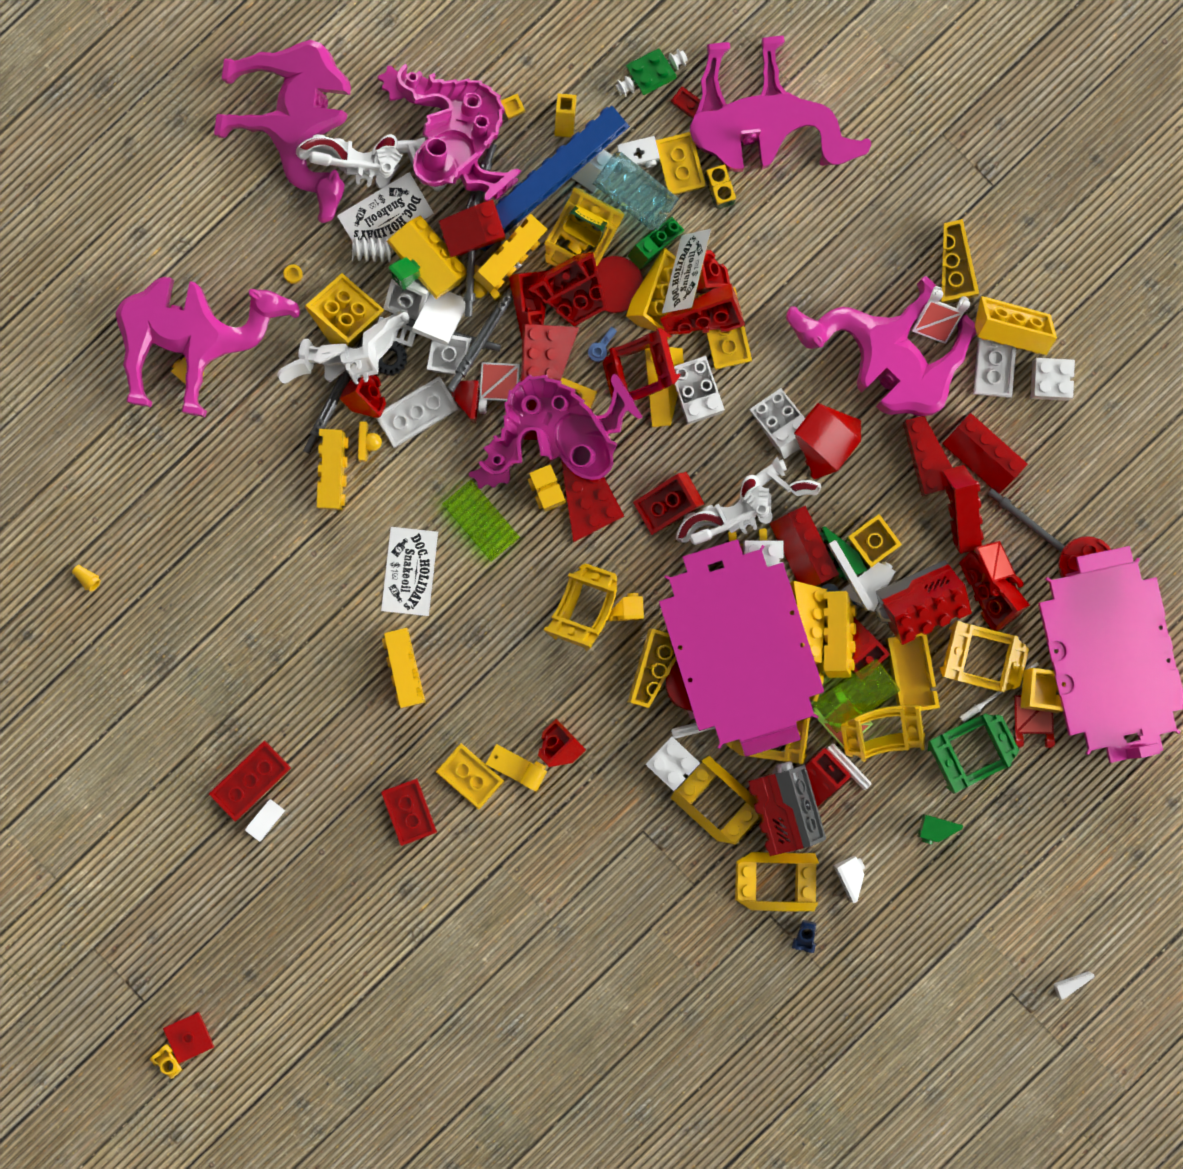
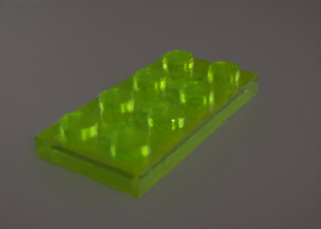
[442,479,520,562]
[814,659,900,733]

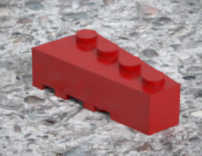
[903,416,953,497]

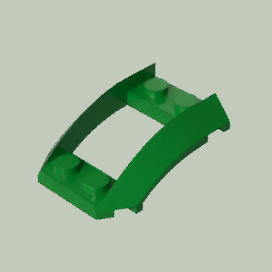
[927,713,1019,794]

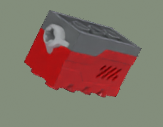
[875,560,972,645]
[748,761,827,856]

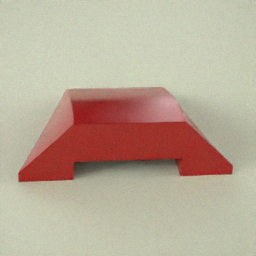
[528,252,607,326]
[794,403,861,479]

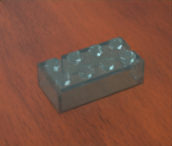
[593,152,679,230]

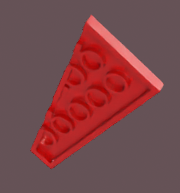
[521,324,579,440]
[561,459,625,543]

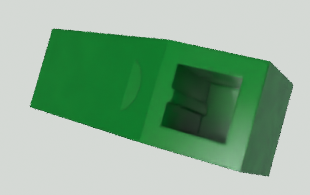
[628,217,685,270]
[819,526,867,581]

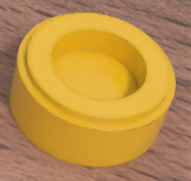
[283,264,303,284]

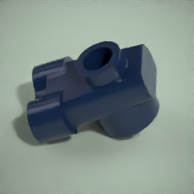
[792,920,816,953]

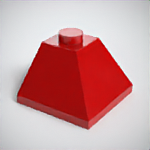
[452,380,480,424]

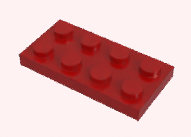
[209,740,291,822]

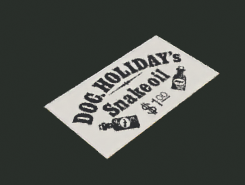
[337,172,434,243]
[662,228,712,313]
[381,527,438,616]

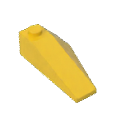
[626,248,676,331]
[645,347,684,427]

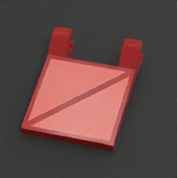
[974,541,1024,597]
[1014,695,1055,748]

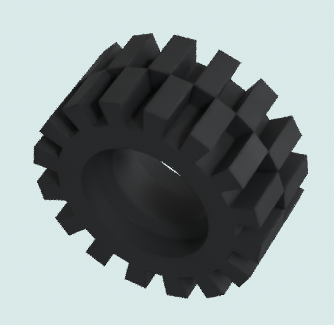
[378,341,407,376]

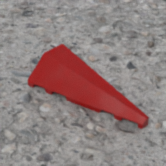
[509,270,548,339]

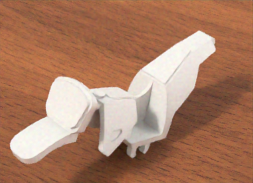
[277,309,410,384]

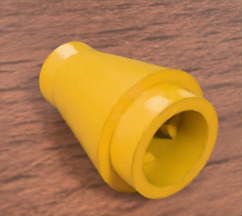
[72,565,101,592]

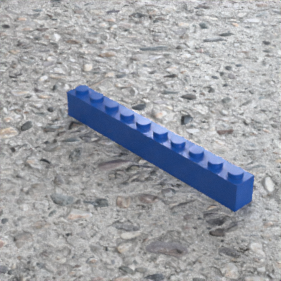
[480,106,630,251]

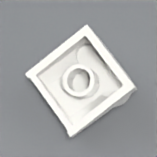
[427,335,471,375]

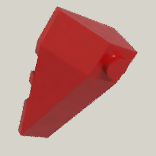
[660,284,745,335]
[959,551,1030,631]

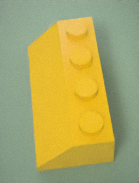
[386,215,467,299]
[975,296,1057,355]

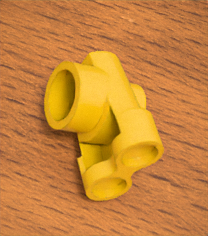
[560,230,589,254]
[150,1044,182,1079]

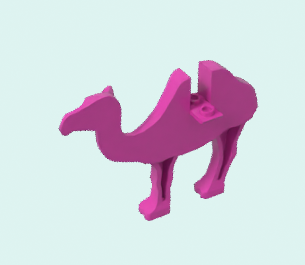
[690,36,871,172]
[214,40,351,223]
[786,276,977,416]
[116,277,300,417]

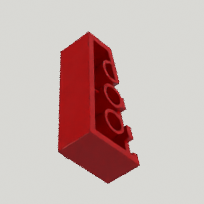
[942,465,984,554]

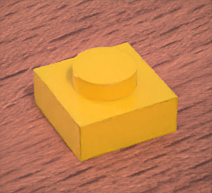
[501,93,525,120]

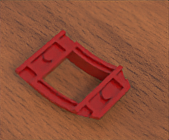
[602,328,681,401]

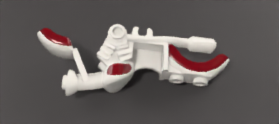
[296,134,446,191]
[676,456,821,545]

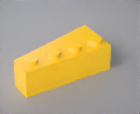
[473,214,548,293]
[941,219,979,304]
[317,429,349,510]
[790,581,827,665]
[824,591,857,678]
[382,628,426,708]
[627,628,683,708]

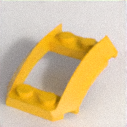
[544,187,625,266]
[543,563,617,652]
[940,620,1029,692]
[841,705,925,761]
[725,717,810,764]
[671,756,761,845]
[735,852,819,911]

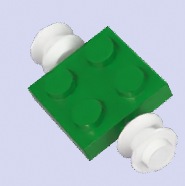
[615,48,688,97]

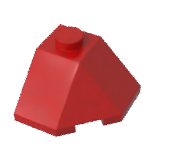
[696,250,730,293]
[339,374,386,418]
[538,719,586,767]

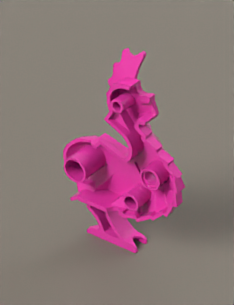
[378,64,521,202]
[468,374,642,489]

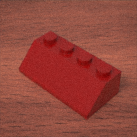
[942,413,1028,494]
[769,505,839,586]

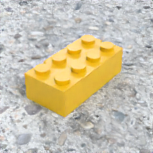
[885,633,940,711]

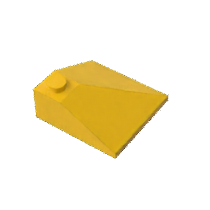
[305,273,384,347]

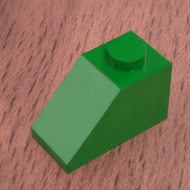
[388,257,421,291]
[917,814,963,845]

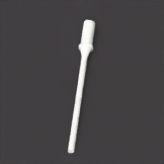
[959,662,1039,723]

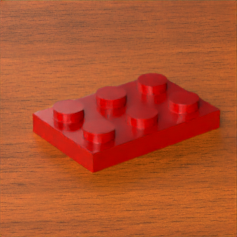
[381,778,437,846]

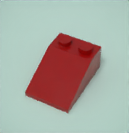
[439,200,505,258]
[633,472,705,535]

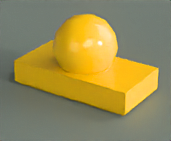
[473,265,501,301]
[358,422,382,462]

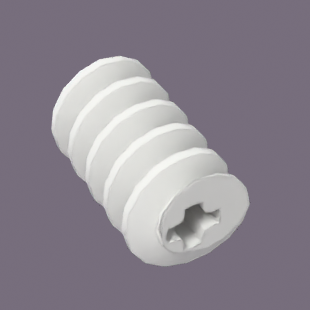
[352,237,391,262]

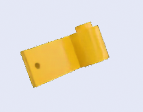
[486,744,548,792]

